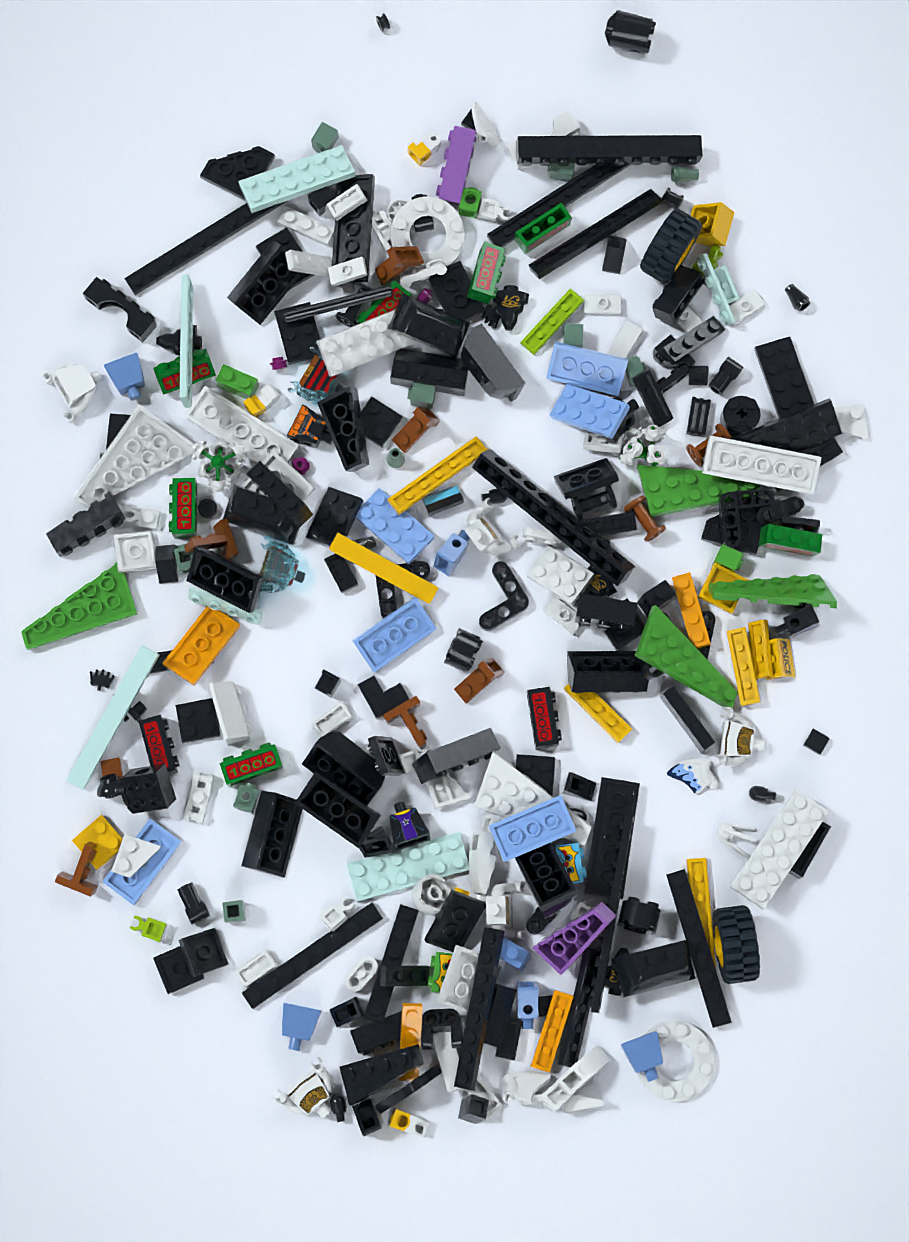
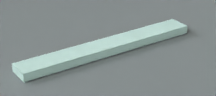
[180,274,193,408]
[66,645,159,790]

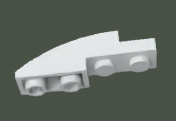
[469,814,501,895]
[541,1045,611,1112]

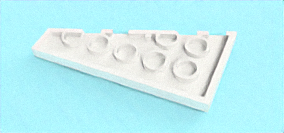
[474,751,592,845]

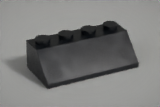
[226,239,302,325]
[390,348,469,396]
[567,651,649,693]
[241,790,303,878]

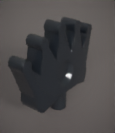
[479,304,501,328]
[89,669,115,691]

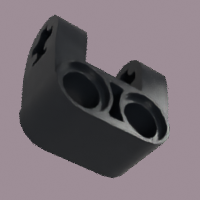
[421,1008,463,1050]

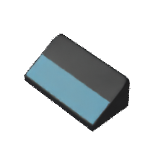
[422,485,464,516]

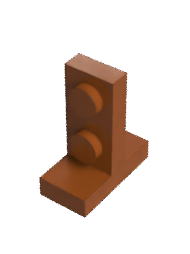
[374,246,424,286]
[391,407,440,453]
[184,519,238,559]
[454,658,505,704]
[383,696,428,749]
[55,841,98,897]

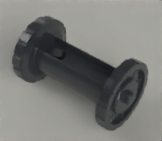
[335,282,371,327]
[571,486,617,520]

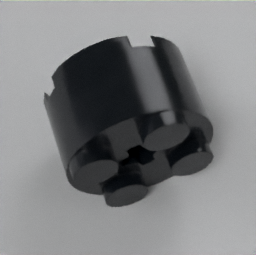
[720,396,761,437]
[443,628,483,672]
[617,897,661,935]

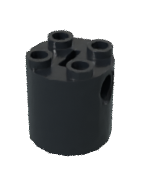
[604,10,656,55]

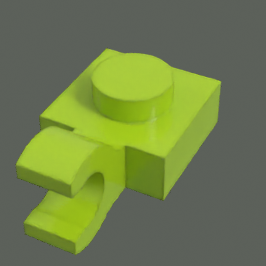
[692,244,724,277]

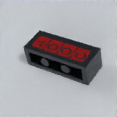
[526,687,562,750]
[138,714,180,775]

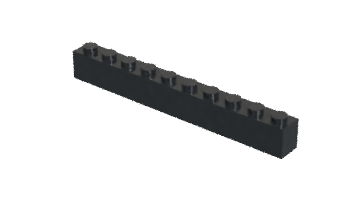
[516,135,703,166]

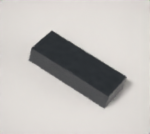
[660,686,715,753]

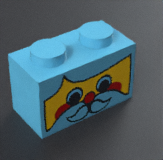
[554,843,587,884]

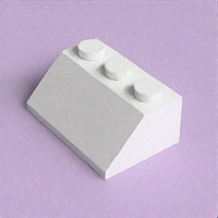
[208,681,252,745]

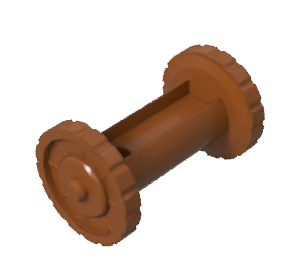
[686,424,731,467]
[623,495,667,542]

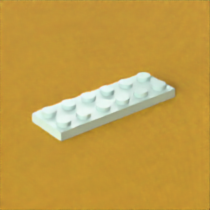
[238,145,356,213]
[347,832,469,902]

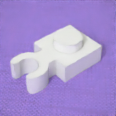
[477,197,511,222]
[125,507,161,530]
[398,747,431,774]
[319,897,355,932]

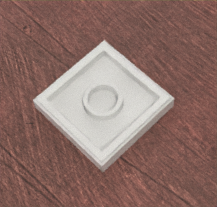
[113,531,156,573]

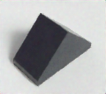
[602,236,627,275]
[155,544,178,584]
[563,772,596,801]
[359,826,396,858]
[329,997,364,1028]
[352,1099,382,1137]

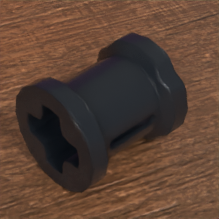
[661,187,684,209]

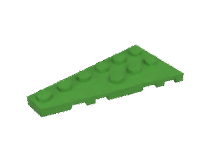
[637,465,761,517]
[21,562,138,650]
[708,574,837,609]
[635,605,738,708]

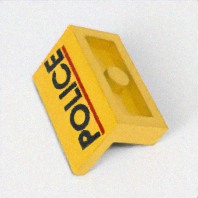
[766,638,796,680]

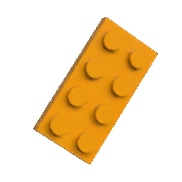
[163,606,240,686]

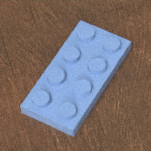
[546,341,628,396]
[549,384,630,439]
[356,488,435,565]
[352,597,437,672]
[489,795,576,862]
[102,819,182,906]

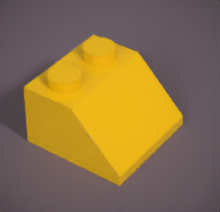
[690,202,735,247]

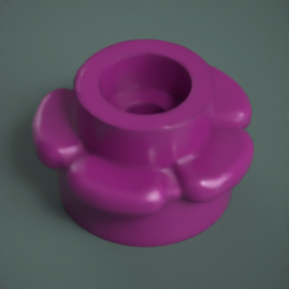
[416,288,433,304]
[269,357,288,370]
[291,457,310,475]

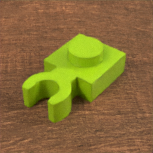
[129,916,167,942]

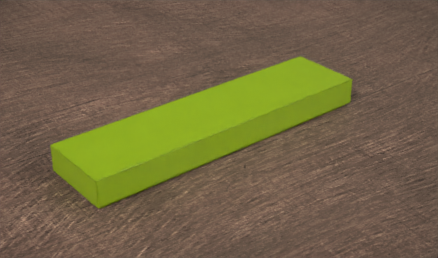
[520,288,584,356]

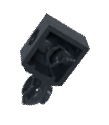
[97,764,176,814]

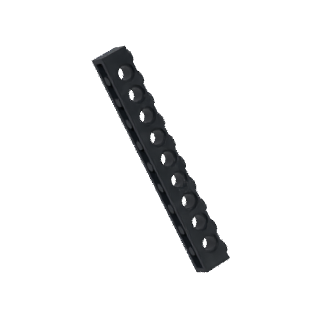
[472,449,636,586]

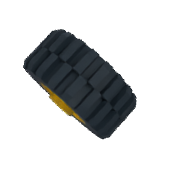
[640,209,702,284]
[712,905,760,984]

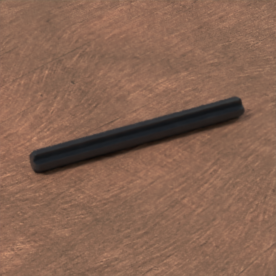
[284,285,393,322]

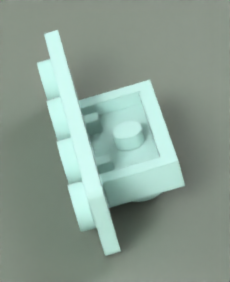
[697,253,740,325]
[188,587,262,624]

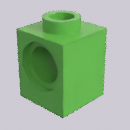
[459,187,482,219]
[712,544,744,572]

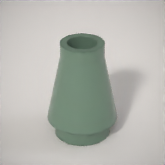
[671,165,699,184]
[386,448,405,468]

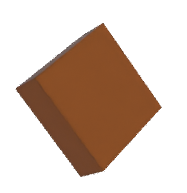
[100,757,123,778]

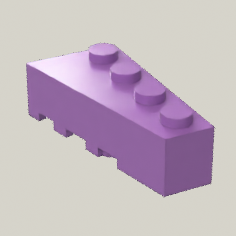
[436,125,477,206]
[532,902,616,975]

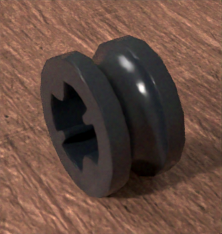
[376,13,390,32]

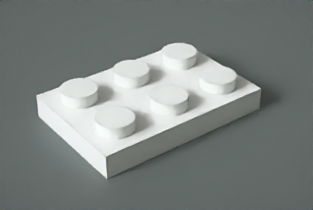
[526,546,595,606]

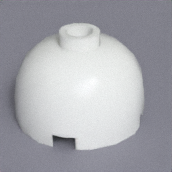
[412,874,451,915]

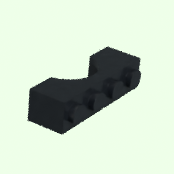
[82,276,157,343]
[246,461,314,528]

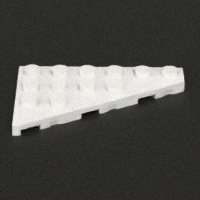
[73,404,195,509]

